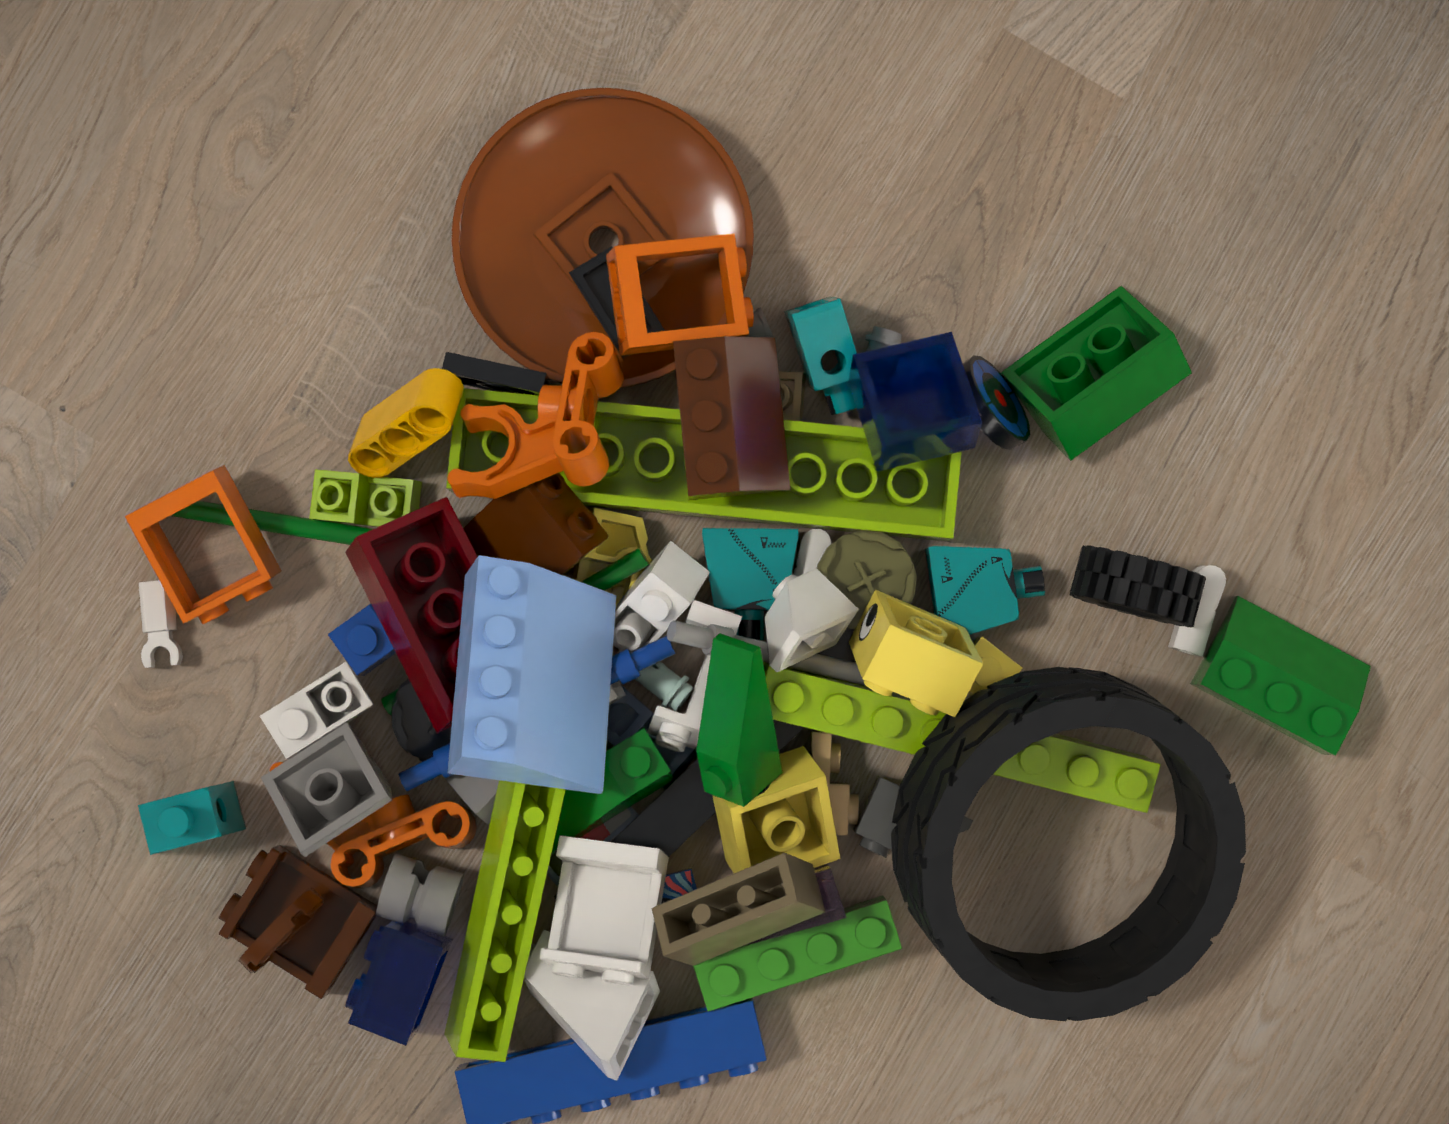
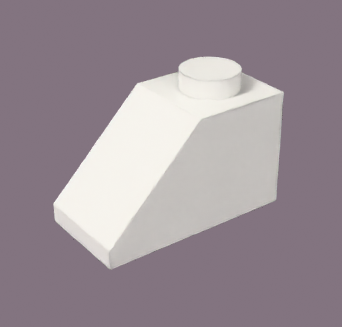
[764,568,859,672]

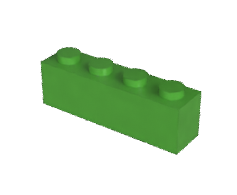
[693,895,902,1012]

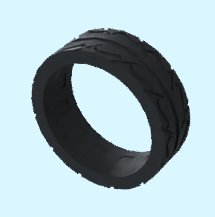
[891,667,1246,1022]

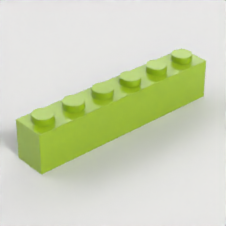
[444,780,565,1062]

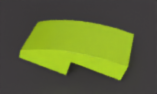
[309,469,422,527]

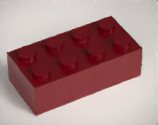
[345,497,478,733]

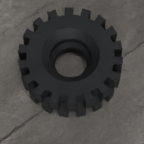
[1069,545,1206,628]

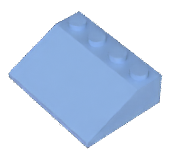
[448,555,616,794]

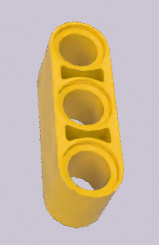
[348,368,464,478]

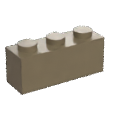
[651,853,826,966]

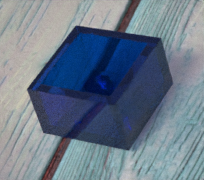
[848,332,982,472]
[345,921,453,1046]

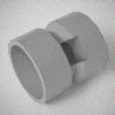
[376,853,464,936]

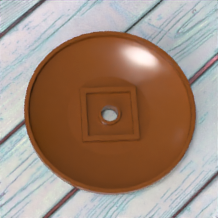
[452,88,754,388]

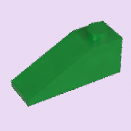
[696,633,783,807]
[551,728,674,855]

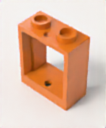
[606,233,754,355]
[125,465,282,625]

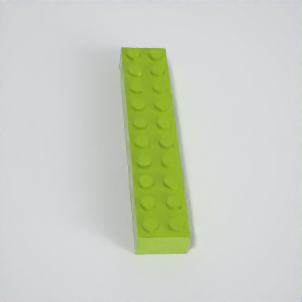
[446,388,963,542]

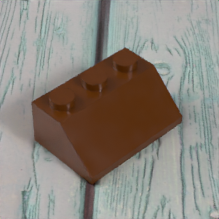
[673,336,791,500]

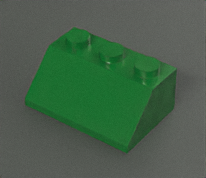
[1001,286,1192,461]
[1190,596,1371,756]

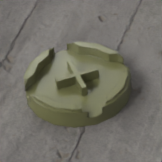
[817,530,917,630]

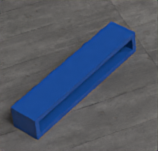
[455,997,767,1124]

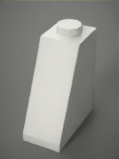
[524,930,660,1081]

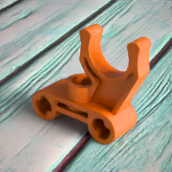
[447,332,624,499]
[270,762,477,889]

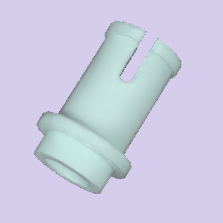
[635,662,694,711]

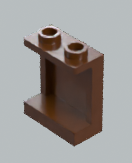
[463,473,608,576]
[219,845,377,999]

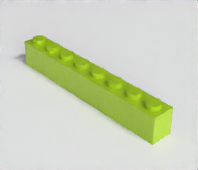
[763,662,1161,813]

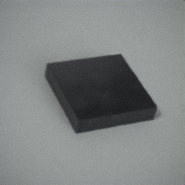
[442,352,552,395]

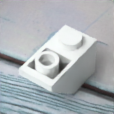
[613,541,710,652]
[260,662,374,759]

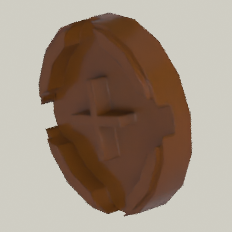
[238,887,324,973]

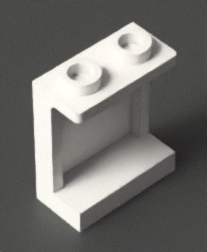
[647,600,742,752]
[539,836,669,985]

